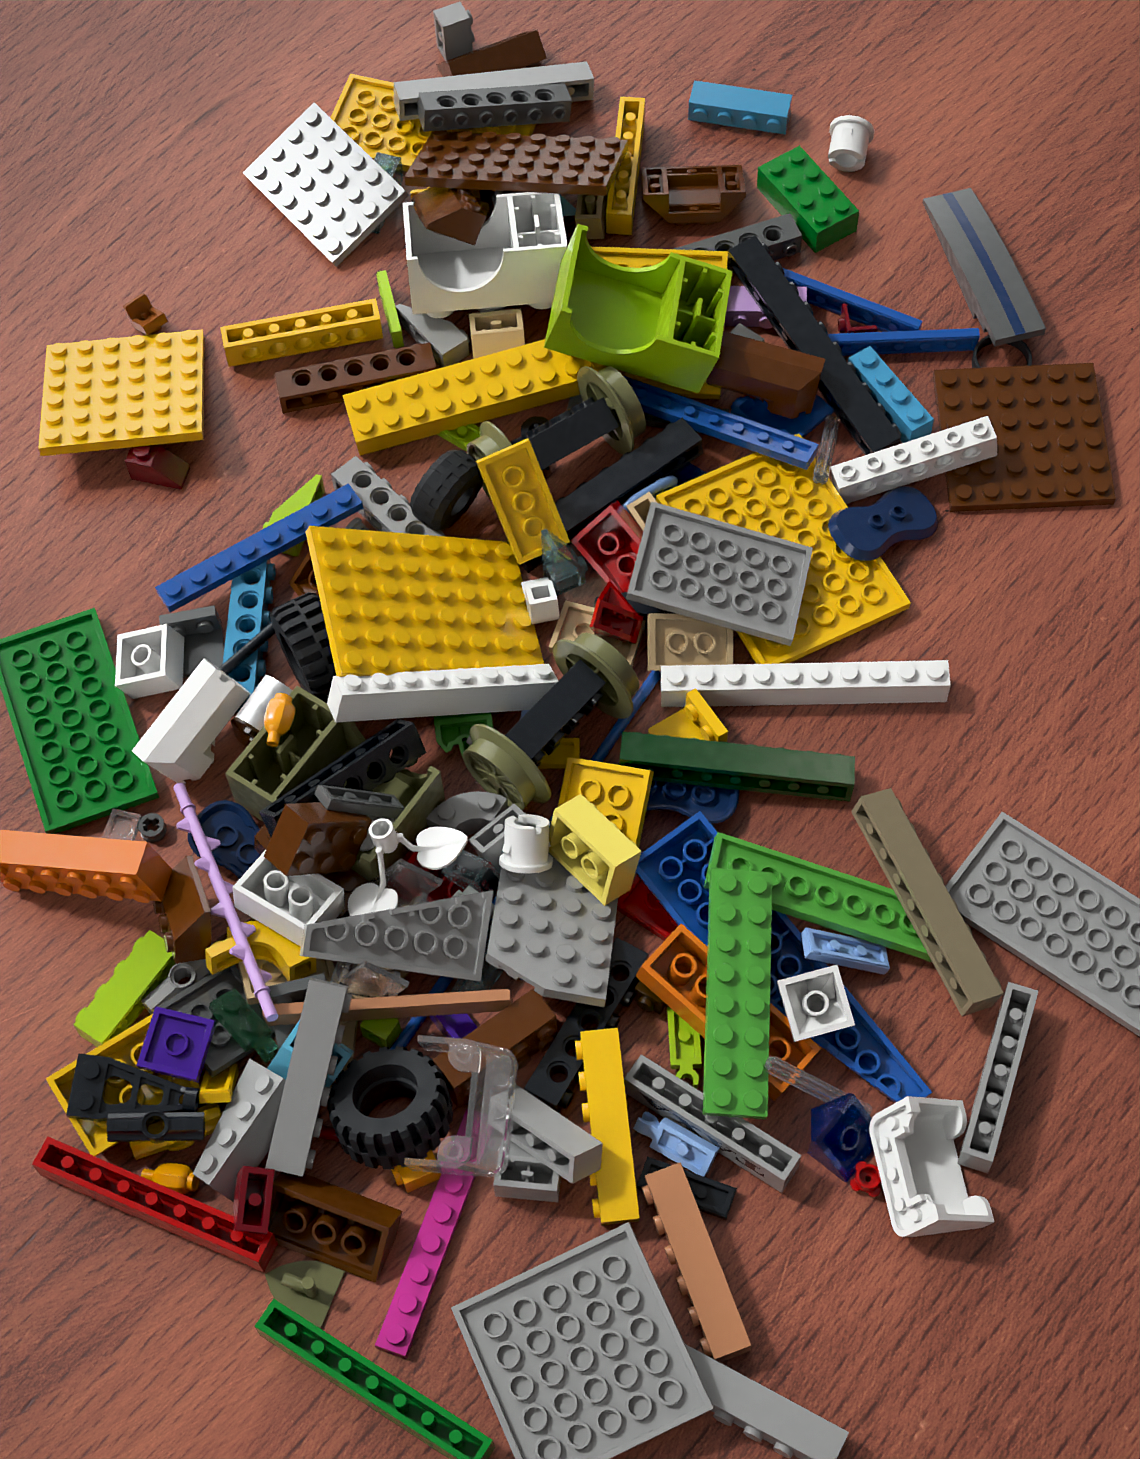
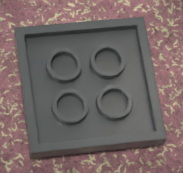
[157,965,276,1078]

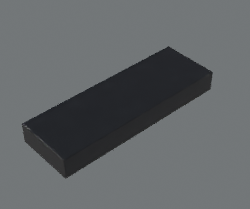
[637,1156,737,1220]

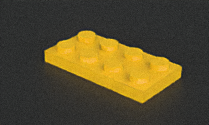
[476,439,570,565]

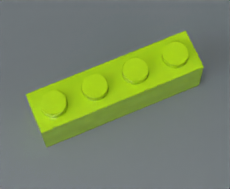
[73,930,176,1047]

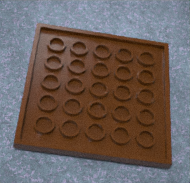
[933,363,1116,512]

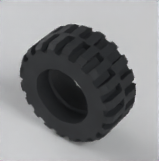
[270,592,336,703]
[327,1046,453,1170]

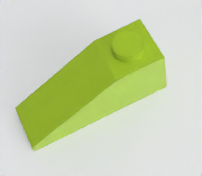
[263,474,325,557]

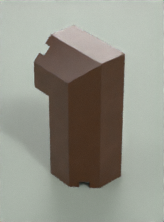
[706,331,826,419]

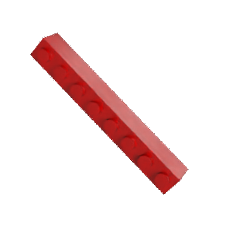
[32,1136,278,1273]

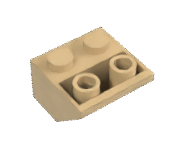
[469,308,525,359]

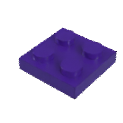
[136,1006,217,1083]

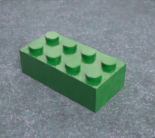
[757,145,859,253]

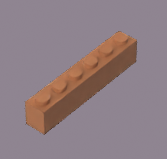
[641,1162,751,1363]

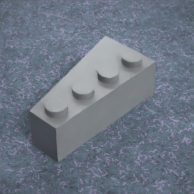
[193,1059,286,1202]

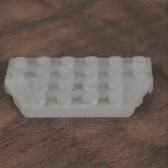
[486,853,618,1007]

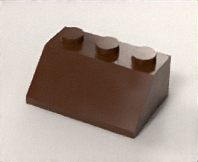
[153,855,211,964]

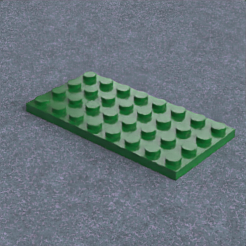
[0,607,160,834]

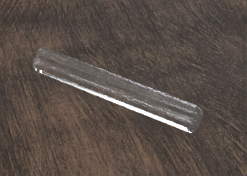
[813,415,840,485]
[764,1056,872,1120]

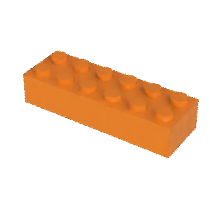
[0,830,173,903]
[636,923,821,1101]

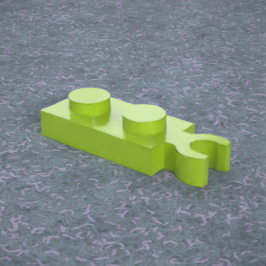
[667,1007,702,1089]

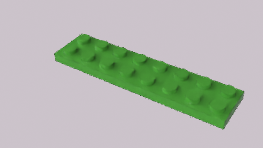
[704,832,932,962]
[703,868,772,1119]

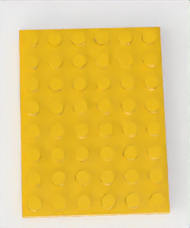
[656,434,911,664]
[305,526,544,677]

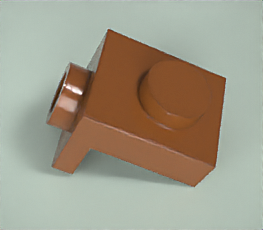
[123,293,168,335]

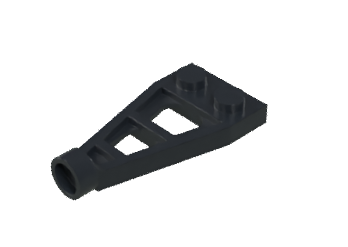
[66,1053,200,1122]

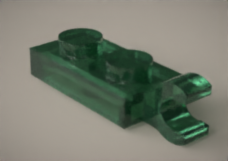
[209,988,278,1063]

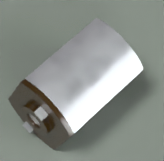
[234,675,293,741]

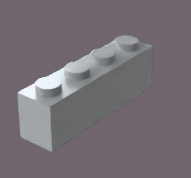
[487,1085,603,1184]

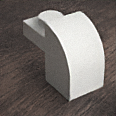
[521,577,559,625]

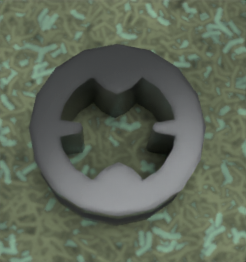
[138,813,167,843]

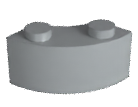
[426,791,508,836]

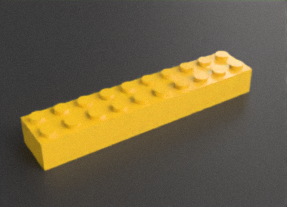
[342,339,606,456]

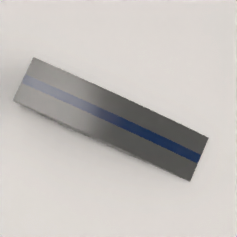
[922,188,1046,347]

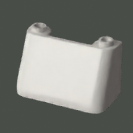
[869,1096,994,1237]

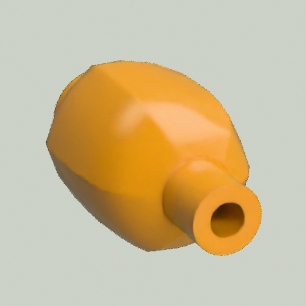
[264,693,295,747]
[141,1163,200,1195]

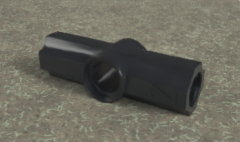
[107,1110,205,1144]

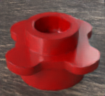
[850,1161,881,1197]

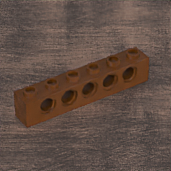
[274,342,436,414]

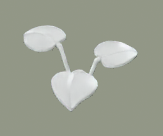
[348,815,468,916]

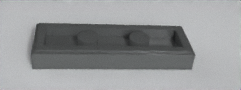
[315,785,405,819]

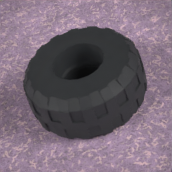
[410,450,484,531]

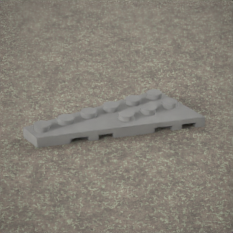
[300,891,493,982]

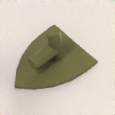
[265,1261,345,1329]

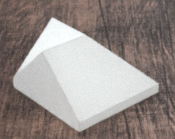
[777,965,855,1042]

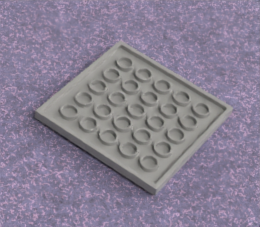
[451,1222,714,1459]

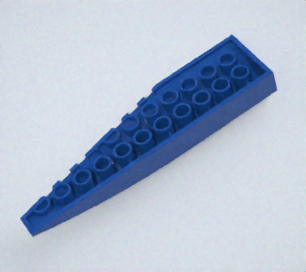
[636,811,932,1103]

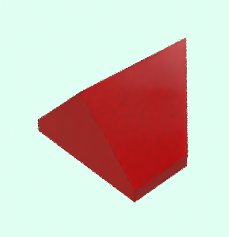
[590,580,643,644]

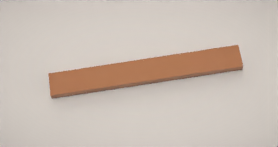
[262,989,513,1026]

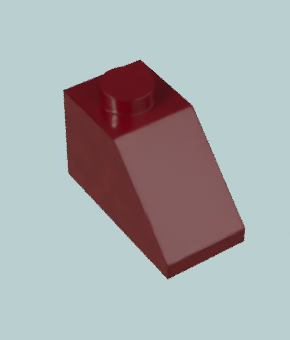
[125,444,190,490]
[233,1166,275,1235]

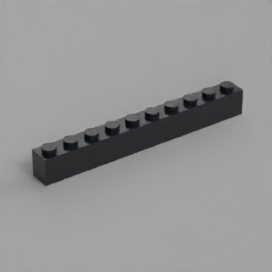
[728,235,901,455]

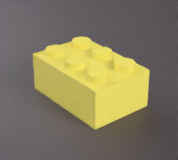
[549,794,642,906]

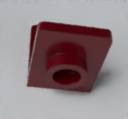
[838,303,878,334]

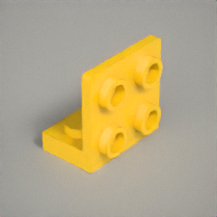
[648,688,728,742]

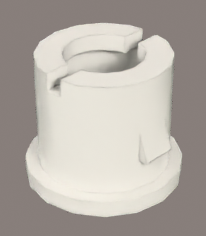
[828,115,875,172]
[499,814,553,874]

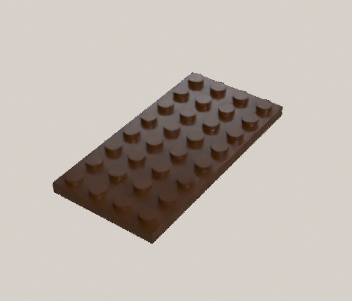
[404,130,628,196]

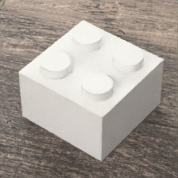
[115,624,184,699]

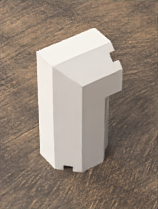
[132,658,251,783]

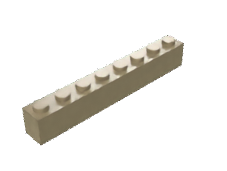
[851,788,1004,1017]

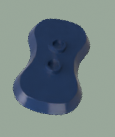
[828,487,939,561]
[617,762,739,824]
[188,800,260,879]

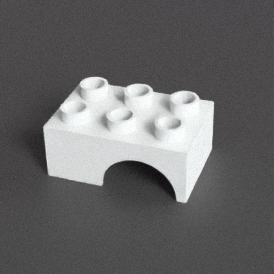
[403,192,568,318]

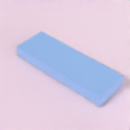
[801,927,890,975]

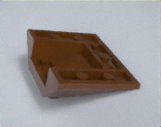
[641,165,746,226]

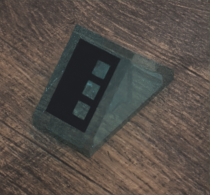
[440,850,500,902]

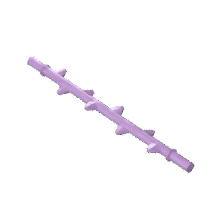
[173,783,278,1022]

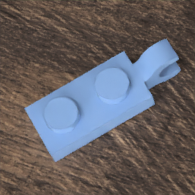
[633,1111,719,1177]

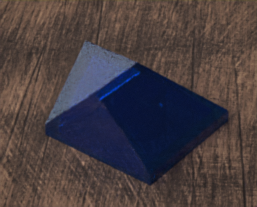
[808,1093,873,1182]

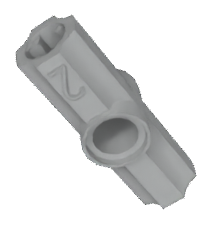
[141,942,213,1015]

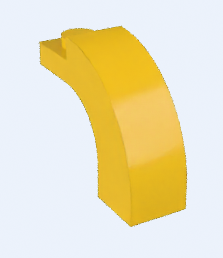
[205,921,316,981]

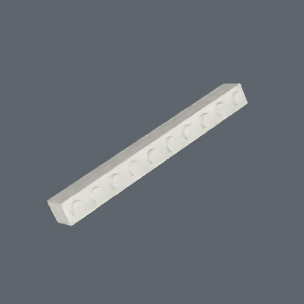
[660,660,951,707]

